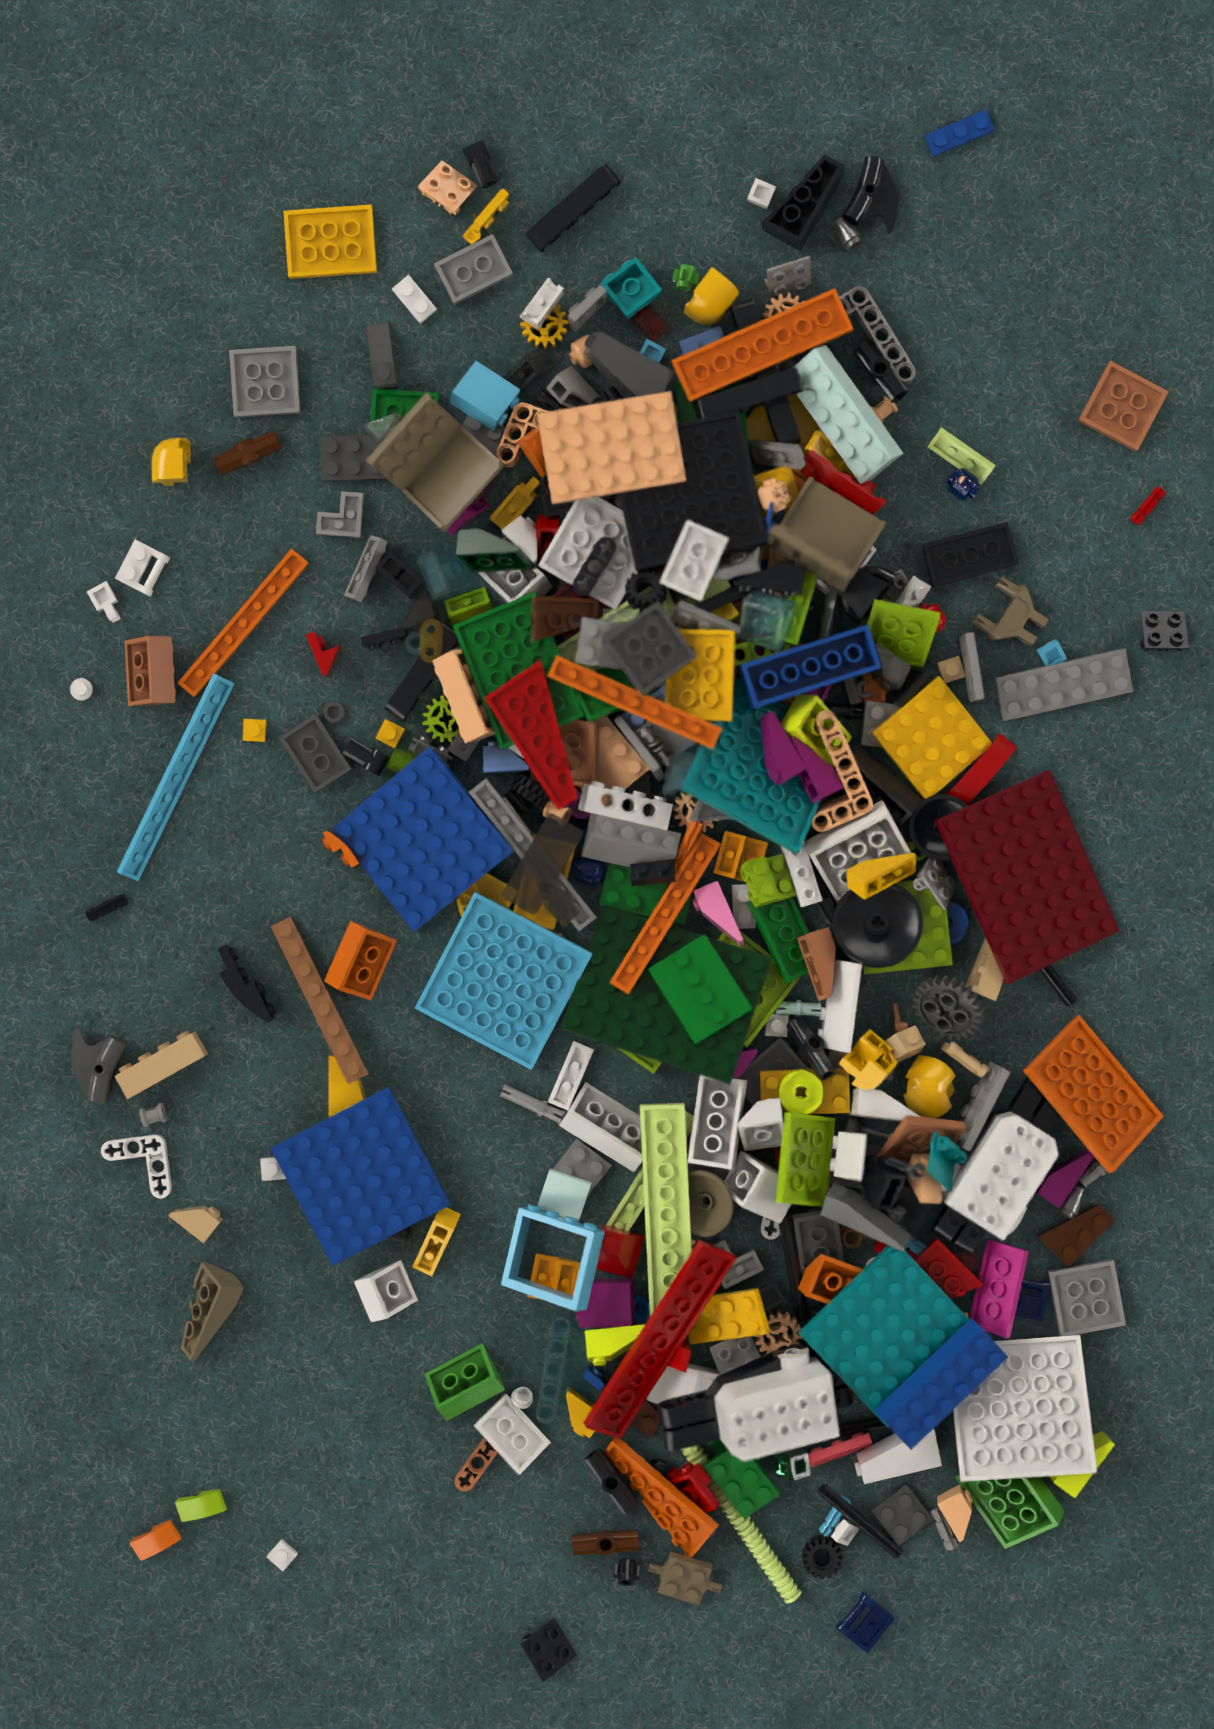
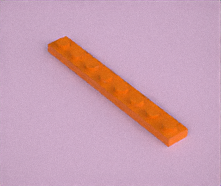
[178,548,309,698]
[548,656,722,749]
[610,833,721,995]

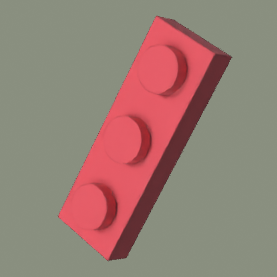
[806,1432,873,1468]

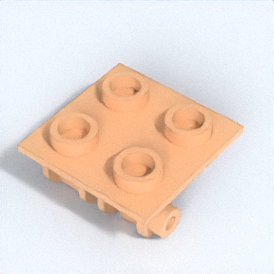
[418,160,478,216]

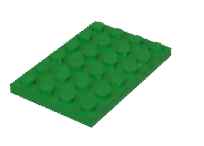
[453,592,585,750]

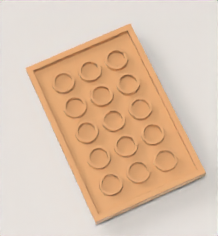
[537,391,686,504]

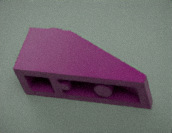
[760,711,807,786]
[790,736,843,804]
[1035,1149,1094,1208]

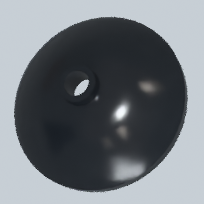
[909,794,968,861]

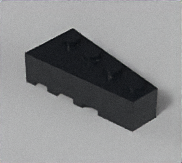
[761,154,844,251]

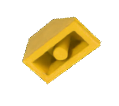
[566,1387,595,1438]

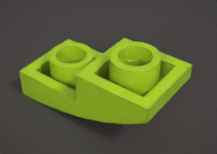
[175,1489,227,1522]

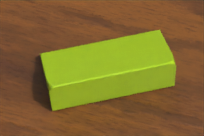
[444,587,493,625]

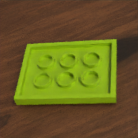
[776,1112,835,1207]

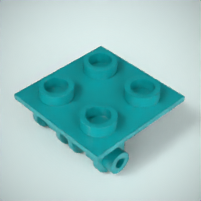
[927,1131,967,1191]

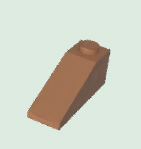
[797,927,836,1001]

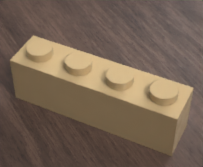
[115,1030,208,1099]

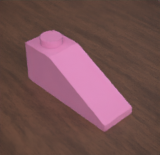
[692,881,744,947]

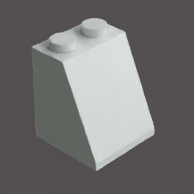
[724,1151,791,1224]

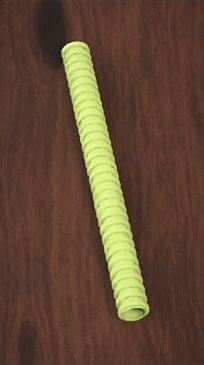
[681,1445,801,1604]

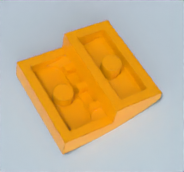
[713,831,769,882]
[527,1253,580,1303]

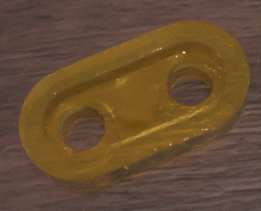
[419,619,443,664]

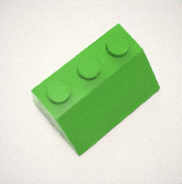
[425,1343,505,1421]

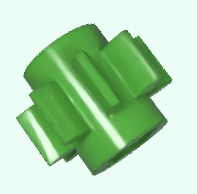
[672,264,700,291]

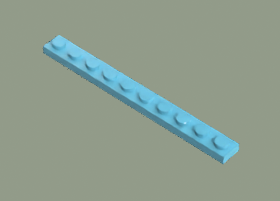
[117,673,235,881]

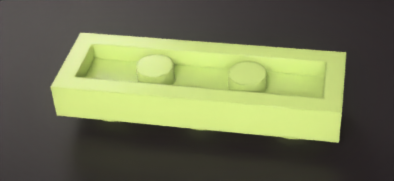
[928,427,995,485]

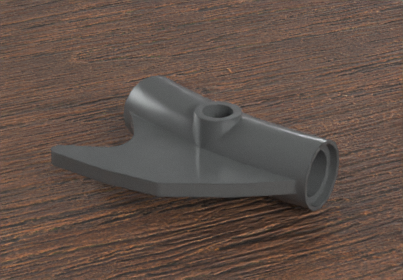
[71,1028,127,1103]

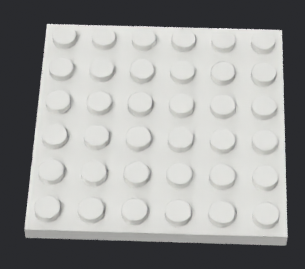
[953,1335,1097,1482]

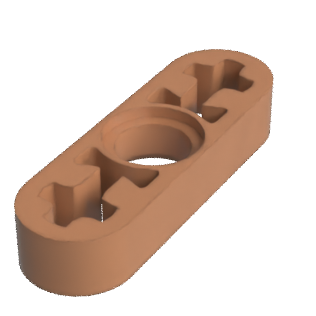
[455,1437,498,1492]

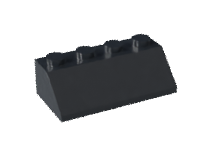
[834,741,922,827]

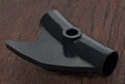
[843,156,899,234]

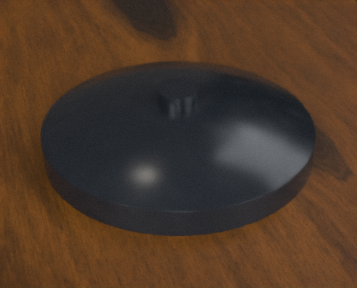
[833,883,923,968]

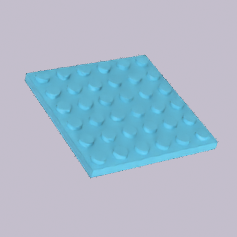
[415,891,593,1070]

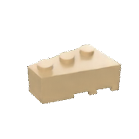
[965,938,1003,1001]

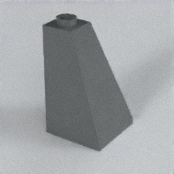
[583,332,674,399]

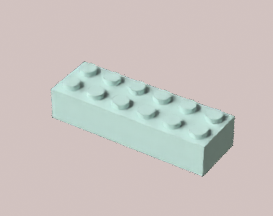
[793,345,904,484]

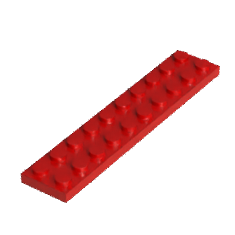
[583,1240,736,1439]

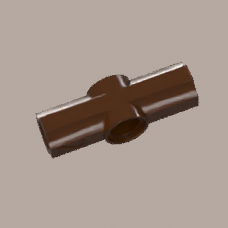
[213,430,282,476]
[572,1529,639,1556]

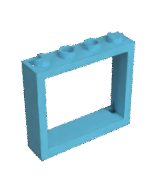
[501,1204,605,1311]

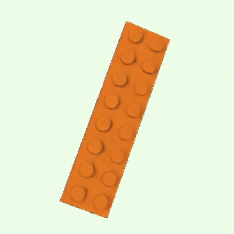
[671,288,853,403]

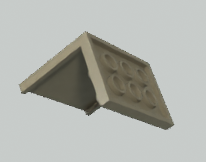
[366,393,505,532]
[767,476,887,592]

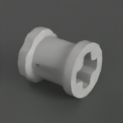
[139,1103,167,1127]

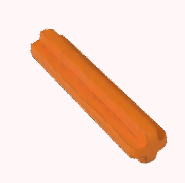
[674,821,704,874]

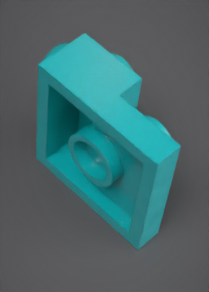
[600,257,663,320]

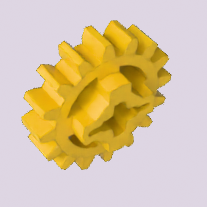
[520,305,568,349]

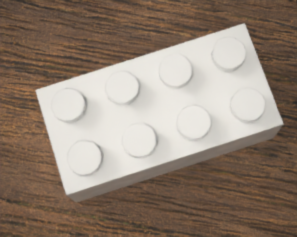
[687,1075,747,1169]

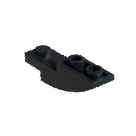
[218,944,276,1023]

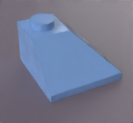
[483,741,530,774]

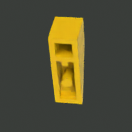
[847,853,916,900]
[412,1207,461,1276]

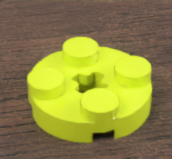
[778,1069,823,1114]

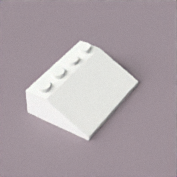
[804,800,911,903]

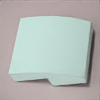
[538,1169,592,1222]

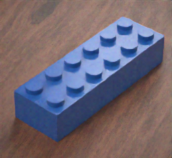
[737,625,882,710]
[874,1318,1008,1450]

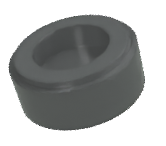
[323,701,346,723]

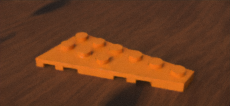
[604,1438,718,1558]

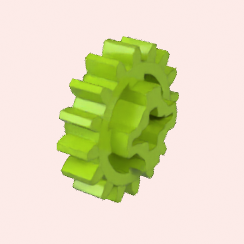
[423,695,459,743]

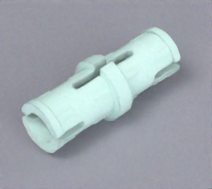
[775,1000,821,1017]

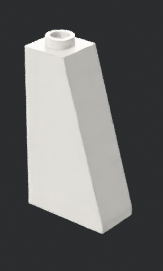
[854,1429,942,1484]

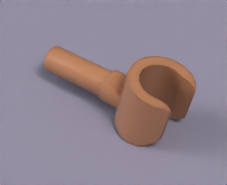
[892,1003,907,1033]

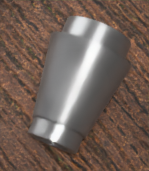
[833,217,863,252]
[1057,1185,1085,1219]

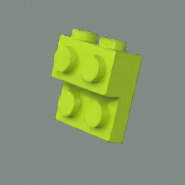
[740,854,797,908]

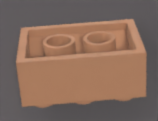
[124,636,176,707]

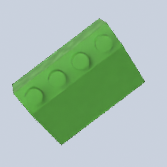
[955,1473,1064,1549]

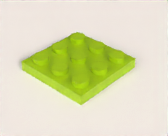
[867,599,940,667]

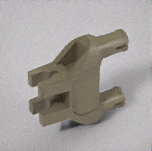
[971,575,1049,647]

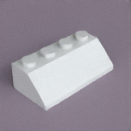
[817,959,862,1053]
[559,1082,642,1172]

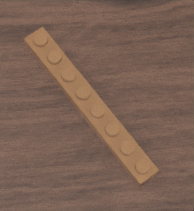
[271,917,369,1084]

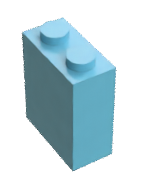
[449,361,520,432]

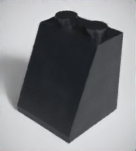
[878,1178,932,1240]

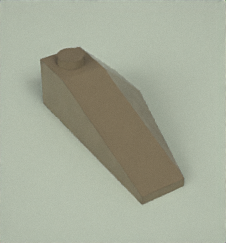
[181,1262,244,1361]

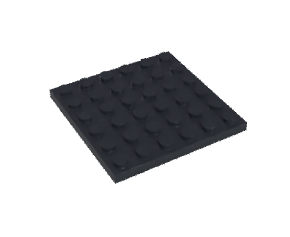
[619,411,768,571]

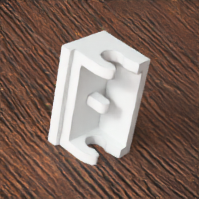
[520,278,564,330]

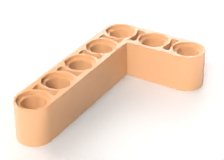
[496,403,549,468]
[811,710,873,832]

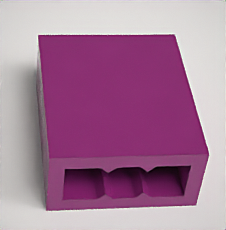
[575,1278,636,1327]

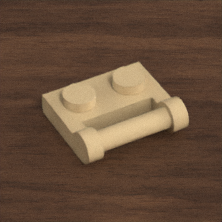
[940,1041,989,1078]

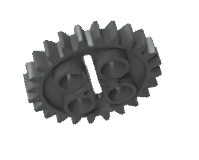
[912,975,984,1041]

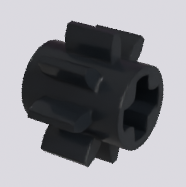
[613,1558,640,1586]

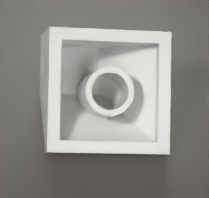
[501,516,538,567]
[738,1098,784,1151]

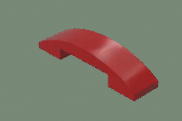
[946,733,1017,805]

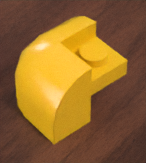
[684,267,739,325]
[151,438,191,486]
[839,1029,898,1090]
[903,1055,956,1118]

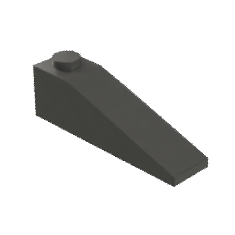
[820,1183,911,1251]

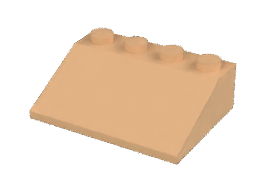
[578,716,650,806]

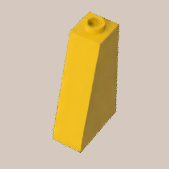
[329,1054,366,1117]

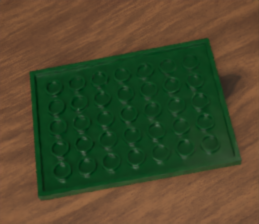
[561,905,772,1085]

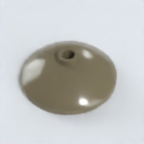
[688,1170,734,1237]

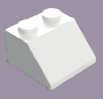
[354,1260,418,1322]

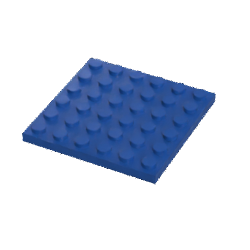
[332,746,515,932]
[270,1086,451,1266]

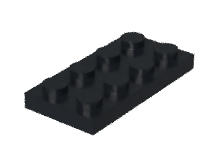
[921,522,1019,588]

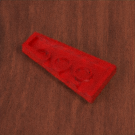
[799,449,887,515]

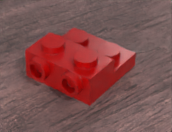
[666,1462,720,1513]

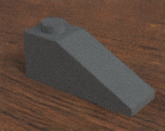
[367,322,399,390]

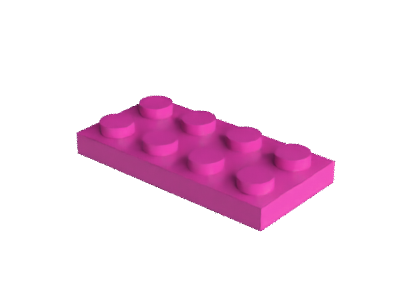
[970,1239,1029,1338]

